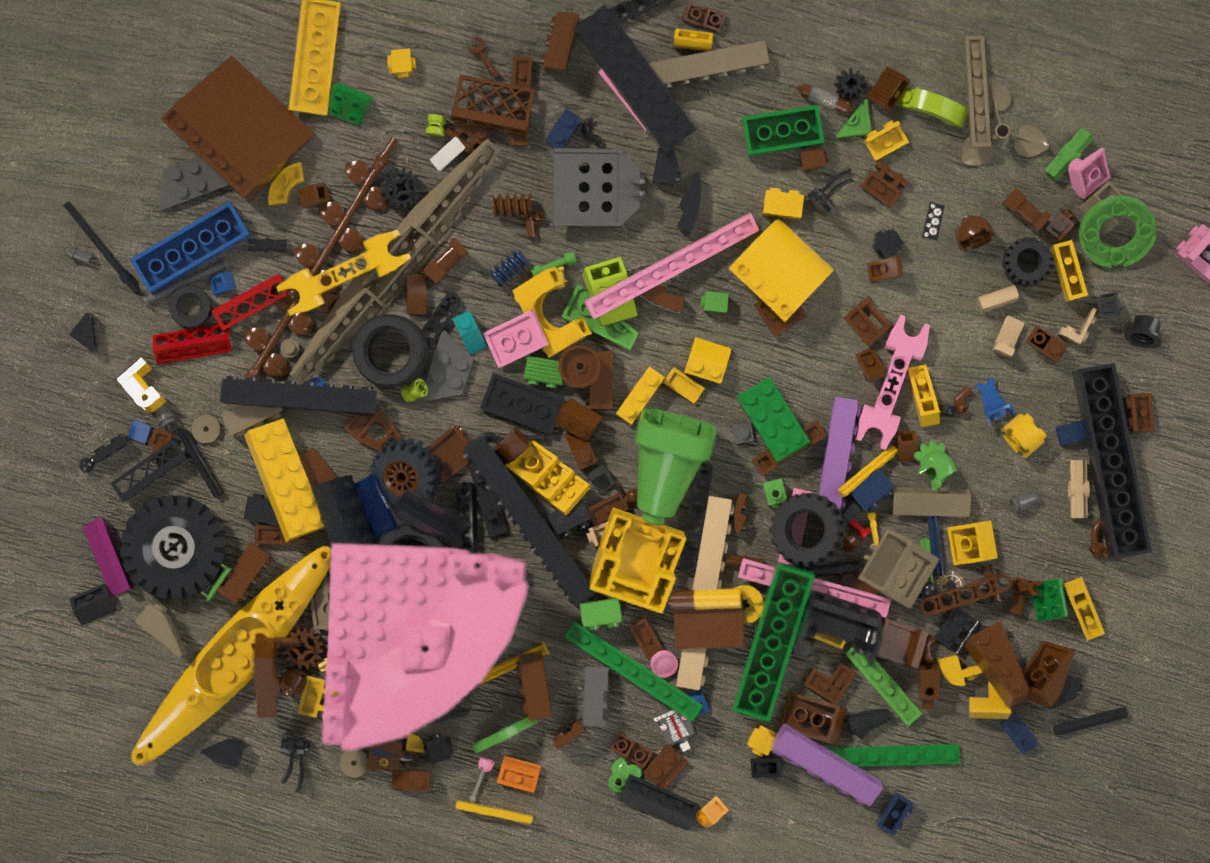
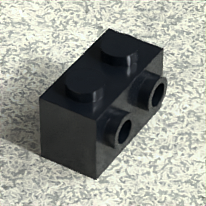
[547,499,593,540]

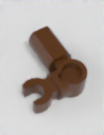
[1010,578,1044,615]

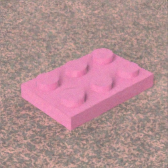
[483,310,549,368]

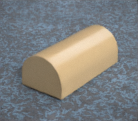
[977,285,1019,313]

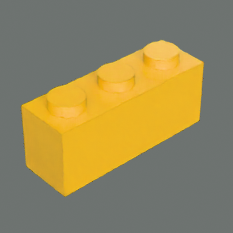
[1050,240,1088,302]
[616,366,665,426]

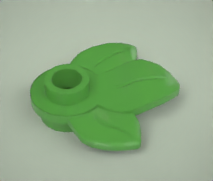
[608,757,642,792]

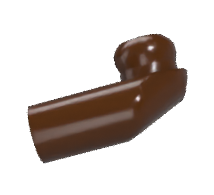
[954,386,972,415]

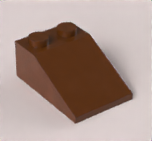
[1022,641,1075,708]
[778,691,848,746]

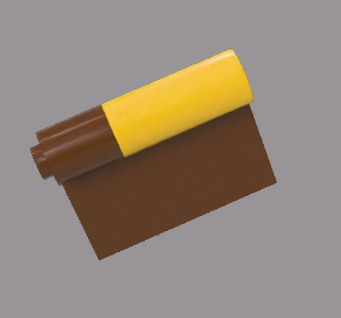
[668,588,744,649]

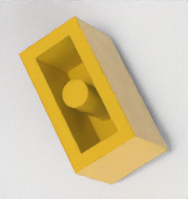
[762,188,804,220]

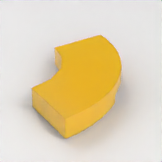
[268,162,304,206]

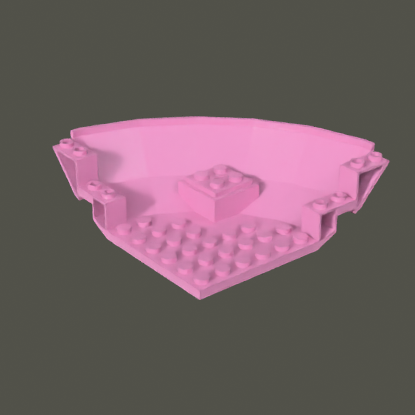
[323,543,527,750]

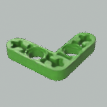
[471,716,539,754]

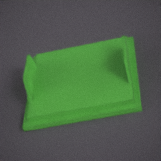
[202,564,233,601]

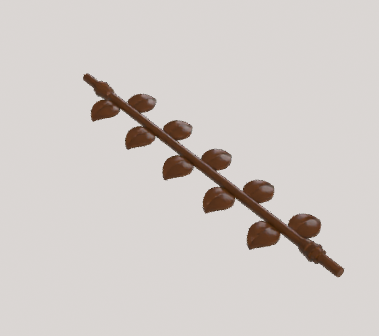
[243,137,398,380]

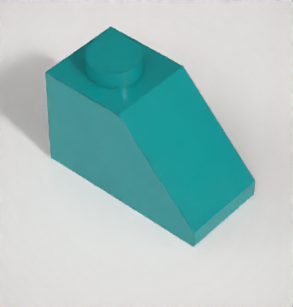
[453,310,487,355]

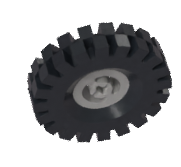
[120,495,228,600]

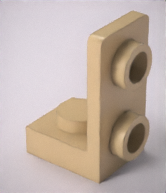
[1057,308,1098,345]
[992,316,1024,358]

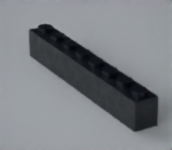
[220,376,377,415]

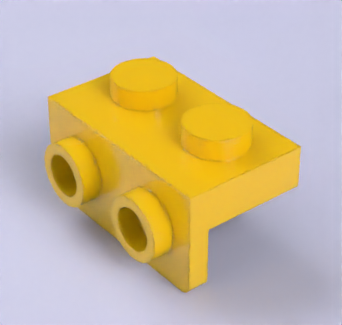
[864,120,909,162]

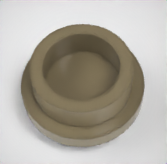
[280,339,300,358]

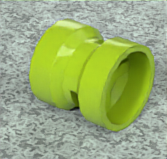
[426,114,447,137]
[401,379,428,403]

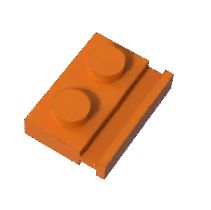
[497,755,542,793]

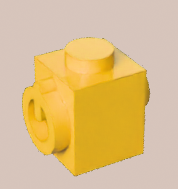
[387,49,416,79]
[746,725,777,757]

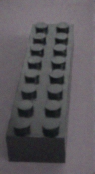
[573,5,696,154]

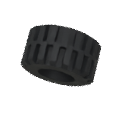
[1002,237,1053,287]

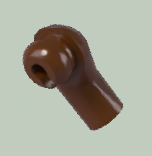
[525,211,544,238]
[921,634,936,664]

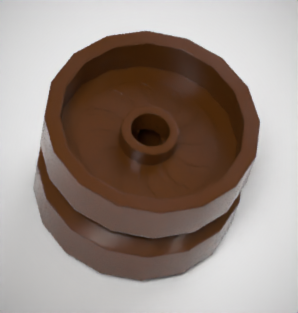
[558,345,601,389]

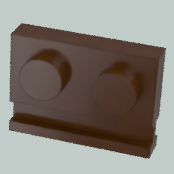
[642,744,689,789]

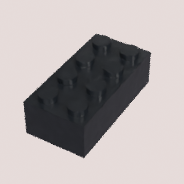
[311,474,376,547]

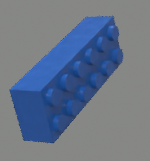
[130,201,252,294]

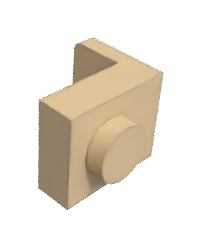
[587,522,607,547]

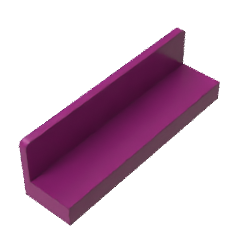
[83,517,133,597]

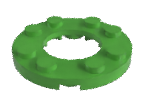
[1079,196,1157,268]

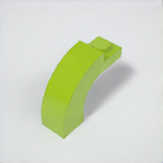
[898,88,968,128]

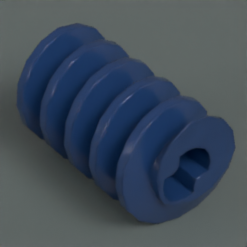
[488,249,531,287]

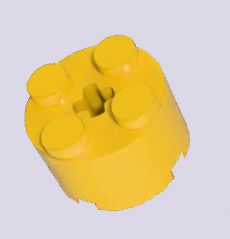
[1001,413,1047,458]
[733,585,764,624]

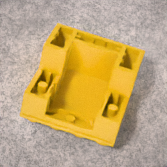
[729,218,834,322]
[589,507,686,613]

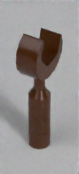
[467,36,500,79]
[251,633,298,649]

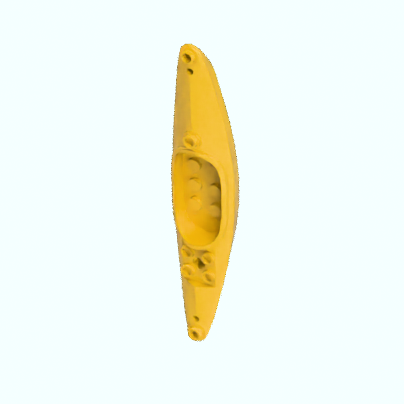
[131,546,332,765]

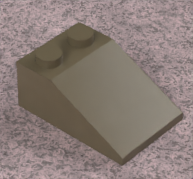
[135,602,188,658]

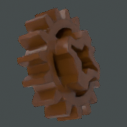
[282,627,324,669]

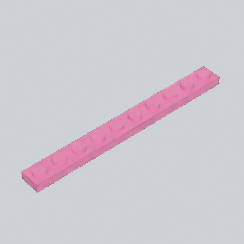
[584,213,759,319]

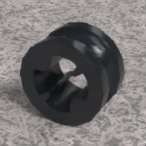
[939,403,956,416]

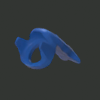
[975,378,1015,426]

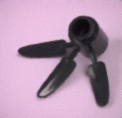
[807,168,854,216]
[281,736,310,793]

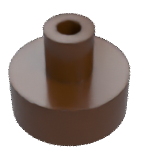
[840,533,857,553]

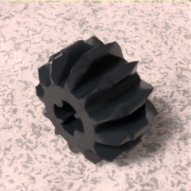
[834,68,867,101]

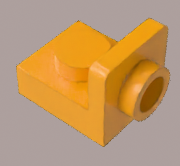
[696,796,729,828]

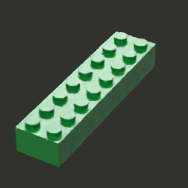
[732,561,815,722]

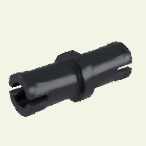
[248,238,287,252]

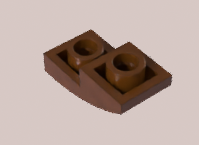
[682,2,726,32]
[405,273,426,314]
[734,493,749,534]
[610,732,655,769]

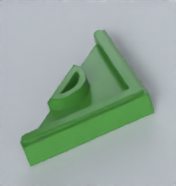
[836,99,872,139]

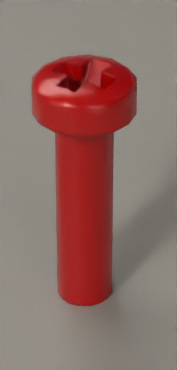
[842,511,871,540]

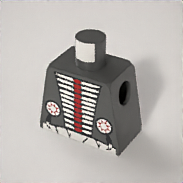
[652,709,694,752]

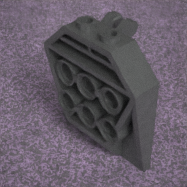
[553,148,645,227]

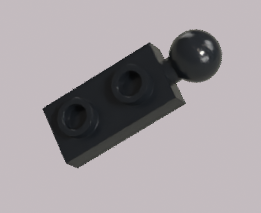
[79,435,131,473]

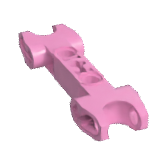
[855,314,930,450]

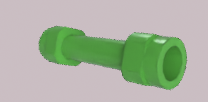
[531,252,577,277]

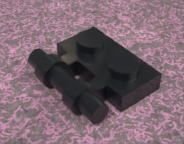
[934,607,982,656]

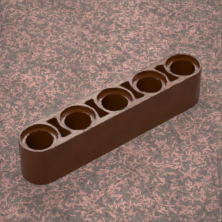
[920,573,1012,615]

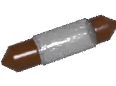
[797,84,854,114]

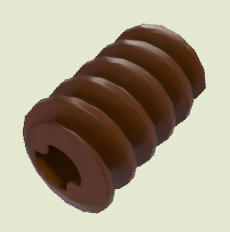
[493,193,531,218]

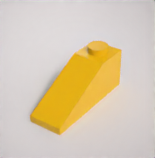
[907,364,940,428]
[1064,577,1105,641]

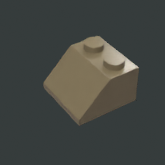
[1079,181,1126,236]

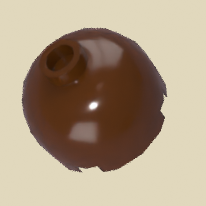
[955,215,995,251]

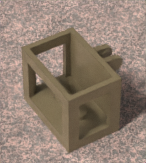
[859,529,939,609]

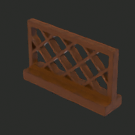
[451,74,535,136]

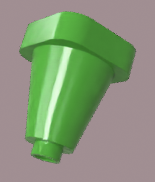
[634,408,717,524]

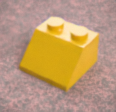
[684,337,732,385]
[947,520,998,565]

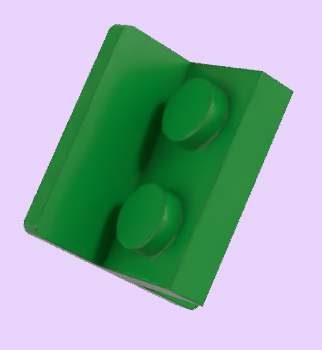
[327,83,373,126]
[1032,578,1070,621]

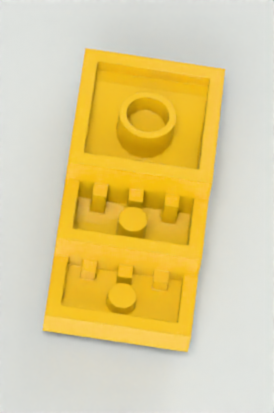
[505,440,591,515]

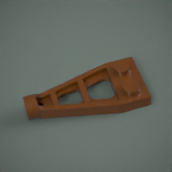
[343,406,411,468]

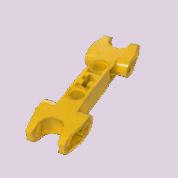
[276,230,411,316]

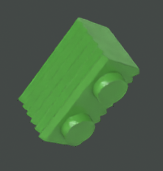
[524,356,563,389]

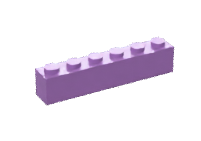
[818,397,861,511]
[772,723,883,806]

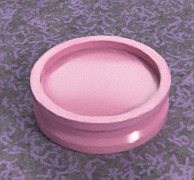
[650,650,678,678]

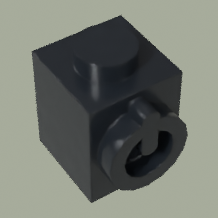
[872,229,903,259]
[424,733,454,764]

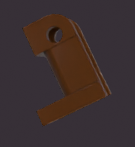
[1002,188,1052,233]
[423,237,469,284]

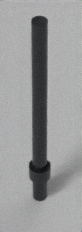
[63,201,141,294]

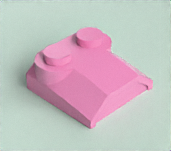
[1068,148,1111,199]

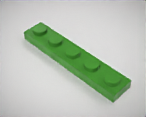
[845,646,922,726]

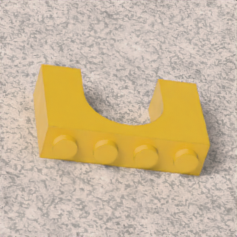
[512,267,592,358]

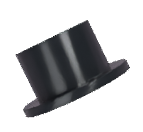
[1124,315,1162,348]

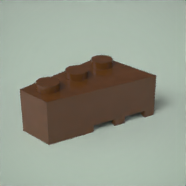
[216,542,272,604]

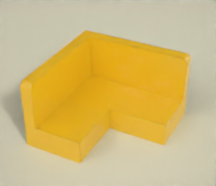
[969,681,1011,719]

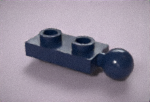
[1000,712,1039,755]

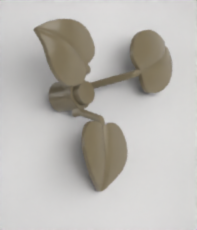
[962,79,1049,166]

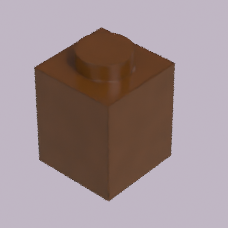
[799,147,829,172]

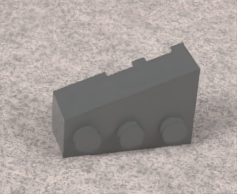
[579,666,608,727]

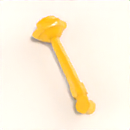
[867,512,879,546]

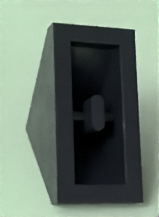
[69,313,98,352]
[750,756,783,778]

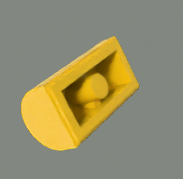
[673,29,713,52]

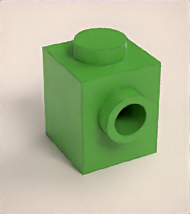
[762,478,787,508]

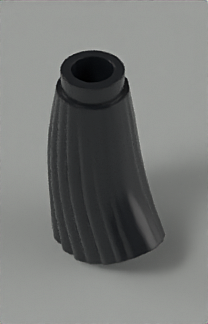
[846,709,891,740]

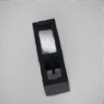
[676,172,701,235]

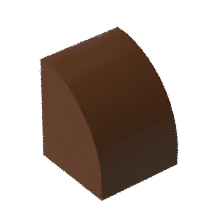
[297,183,331,209]
[896,430,918,462]

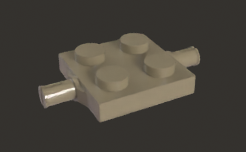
[310,576,330,630]

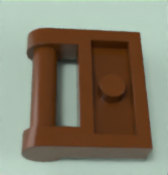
[843,296,894,347]
[553,721,584,750]

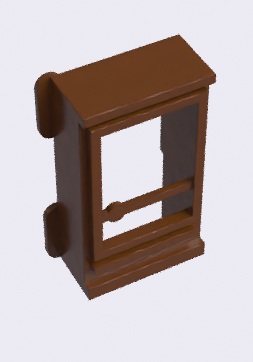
[252,637,281,718]

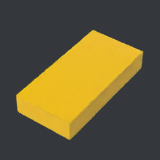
[663,367,705,404]

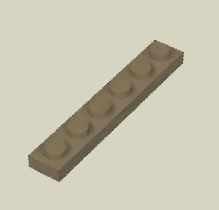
[964,36,991,149]

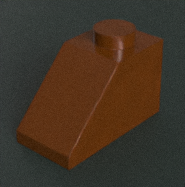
[493,427,529,465]
[565,433,597,470]
[392,769,431,791]

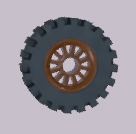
[368,438,442,509]

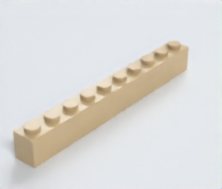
[676,496,735,690]

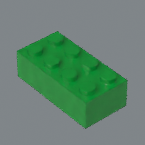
[741,105,824,158]
[737,377,810,464]

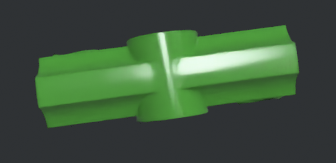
[1044,128,1094,182]

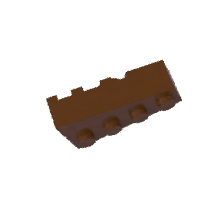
[965,621,1029,709]

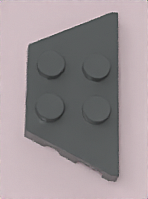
[159,156,230,211]
[420,330,474,401]

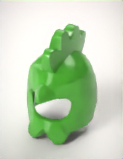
[914,441,957,492]

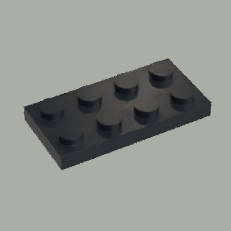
[480,373,565,435]

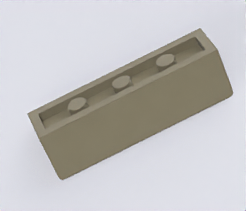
[892,487,971,517]

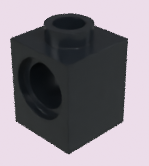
[1098,292,1121,319]

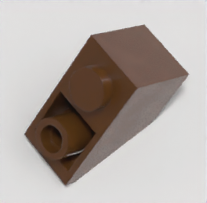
[1026,325,1069,364]

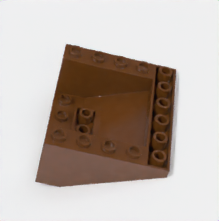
[160,56,315,203]

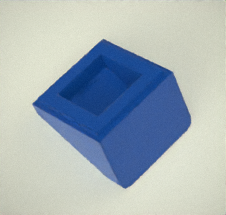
[209,271,237,296]
[128,419,153,444]
[688,690,710,717]

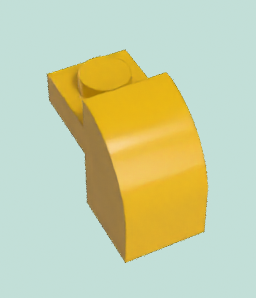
[937,655,982,686]

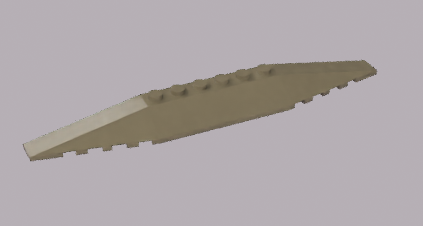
[290,139,500,385]

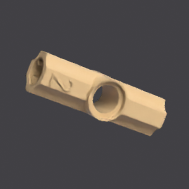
[1068,460,1090,518]

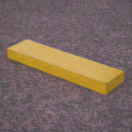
[456,800,533,824]

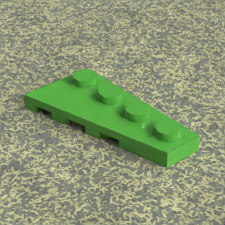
[561,284,639,351]

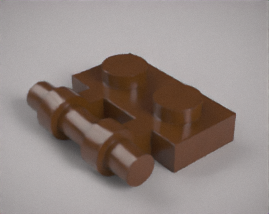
[445,122,495,154]
[860,160,909,209]

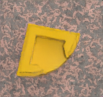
[406,732,425,753]

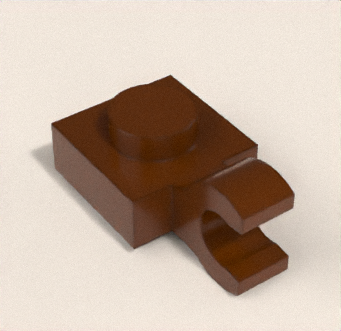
[148,428,174,464]

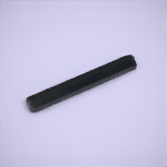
[178,429,224,498]
[1053,707,1128,736]

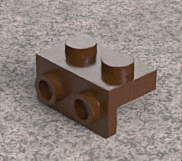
[1125,393,1155,433]

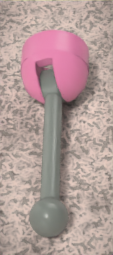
[469,757,495,803]

